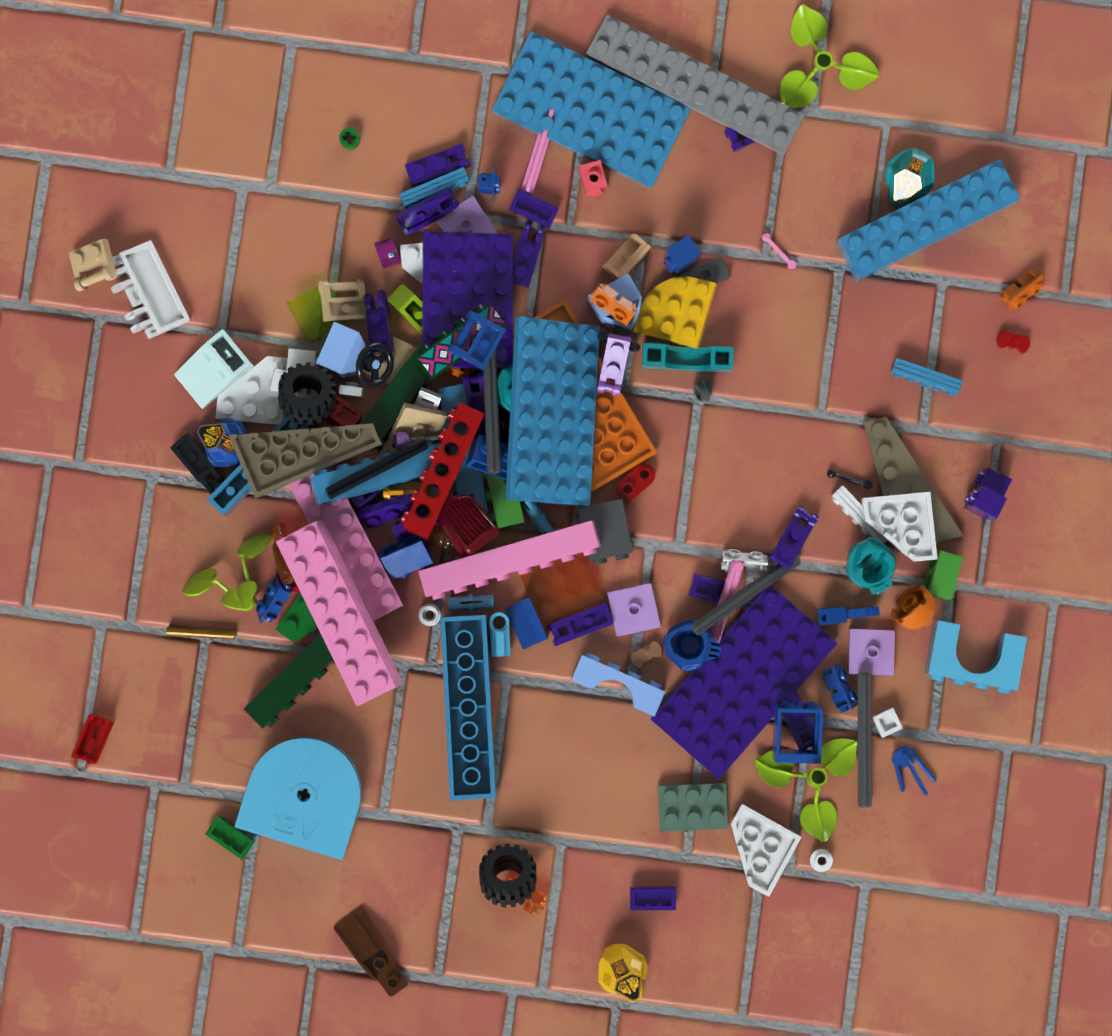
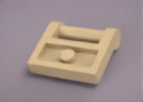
[68,239,116,291]
[318,279,367,322]

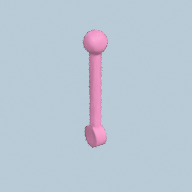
[762,233,797,270]

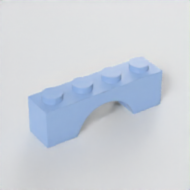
[571,653,665,717]

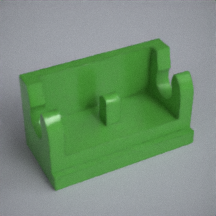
[923,550,963,601]

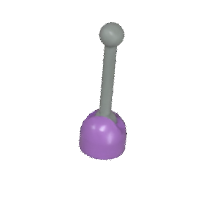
[394,432,440,450]

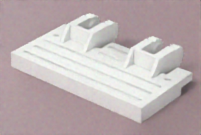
[106,240,190,339]

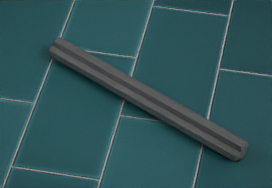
[483,349,501,474]
[691,556,801,635]
[857,672,872,808]

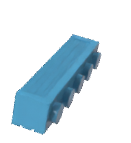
[399,167,470,209]
[890,358,963,396]

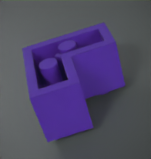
[964,467,1012,521]

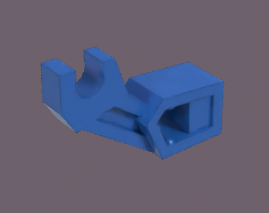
[817,606,880,625]

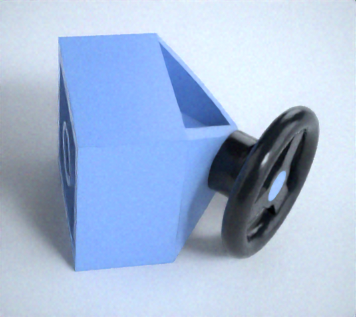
[588,273,642,352]
[316,322,394,387]

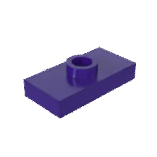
[509,189,559,229]
[688,573,725,603]
[630,886,676,911]

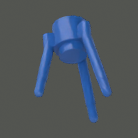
[891,745,936,795]

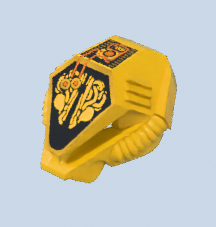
[597,944,648,1003]

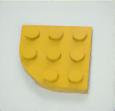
[633,277,717,349]

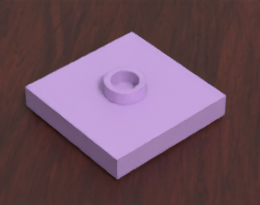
[436,196,497,234]
[607,583,661,637]
[848,629,895,676]

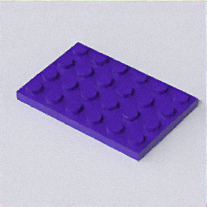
[422,231,513,369]

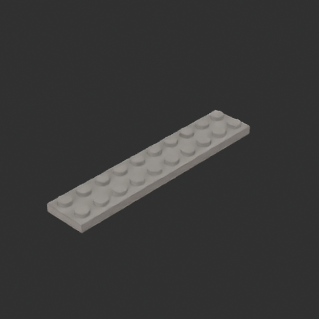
[586,15,805,156]

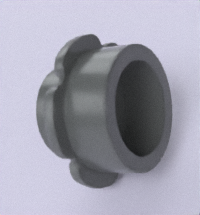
[693,380,712,402]

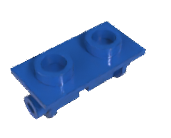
[477,169,501,200]
[256,575,292,623]
[822,664,858,713]

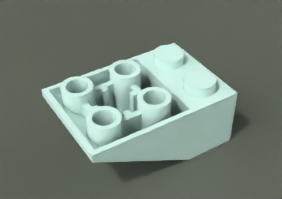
[174,329,254,409]

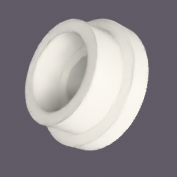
[418,604,441,626]
[810,849,833,872]

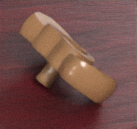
[630,641,663,668]

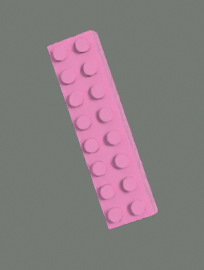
[289,467,405,622]
[276,520,404,707]

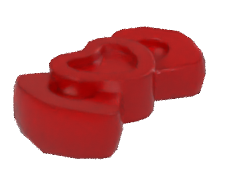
[996,330,1030,354]

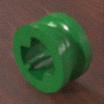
[339,128,360,150]

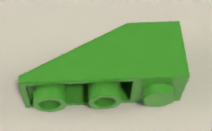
[481,472,525,529]

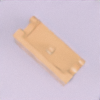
[602,233,651,280]

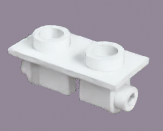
[721,549,768,576]

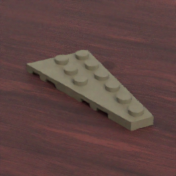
[863,417,963,553]
[229,423,382,498]

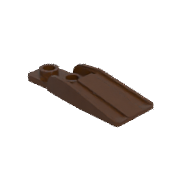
[334,907,408,997]

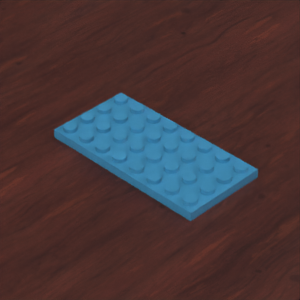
[492,31,691,189]
[505,316,600,506]

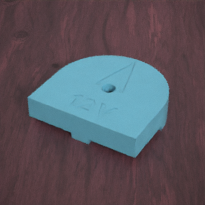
[234,737,362,860]

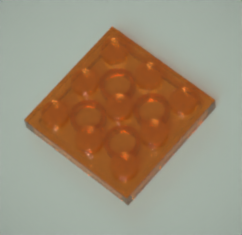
[520,553,603,625]

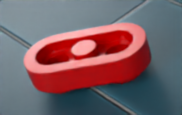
[616,464,656,501]

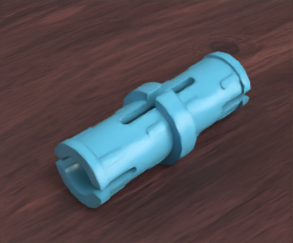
[521,501,556,535]
[448,593,494,612]

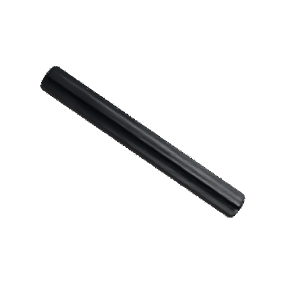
[325,438,429,499]

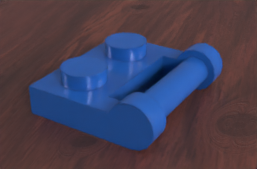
[447,310,506,370]

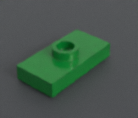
[205,815,256,860]

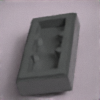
[680,257,731,284]

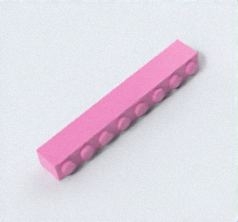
[418,520,601,600]

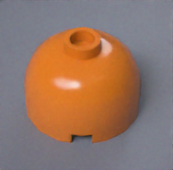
[891,585,937,630]

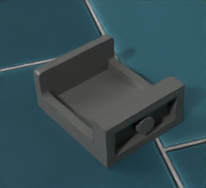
[578,499,633,565]

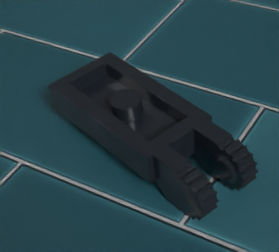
[170,433,225,494]

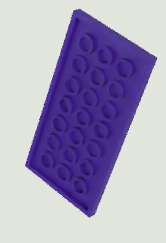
[651,585,837,779]

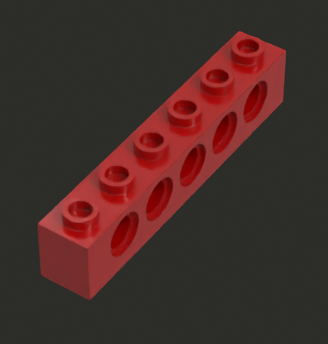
[401,403,485,540]

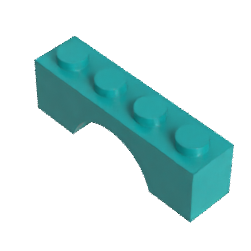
[641,343,734,373]

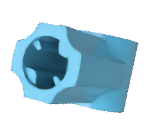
[489,611,511,657]

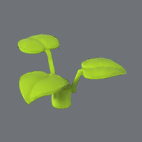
[780,5,879,109]
[182,533,273,611]
[755,738,857,842]

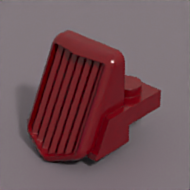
[437,494,499,558]

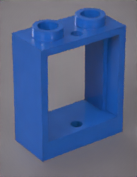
[772,701,823,764]

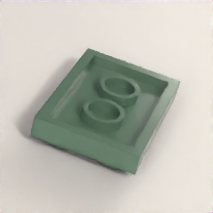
[658,783,728,832]

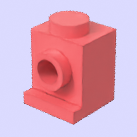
[579,160,608,197]

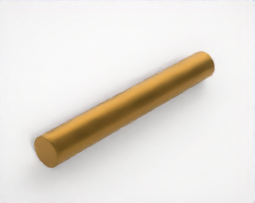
[166,626,236,639]

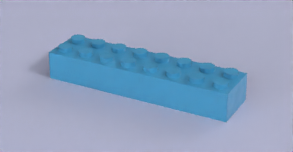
[836,159,1020,282]
[440,615,496,800]

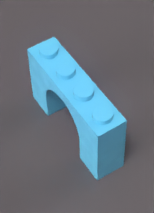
[924,620,1027,694]

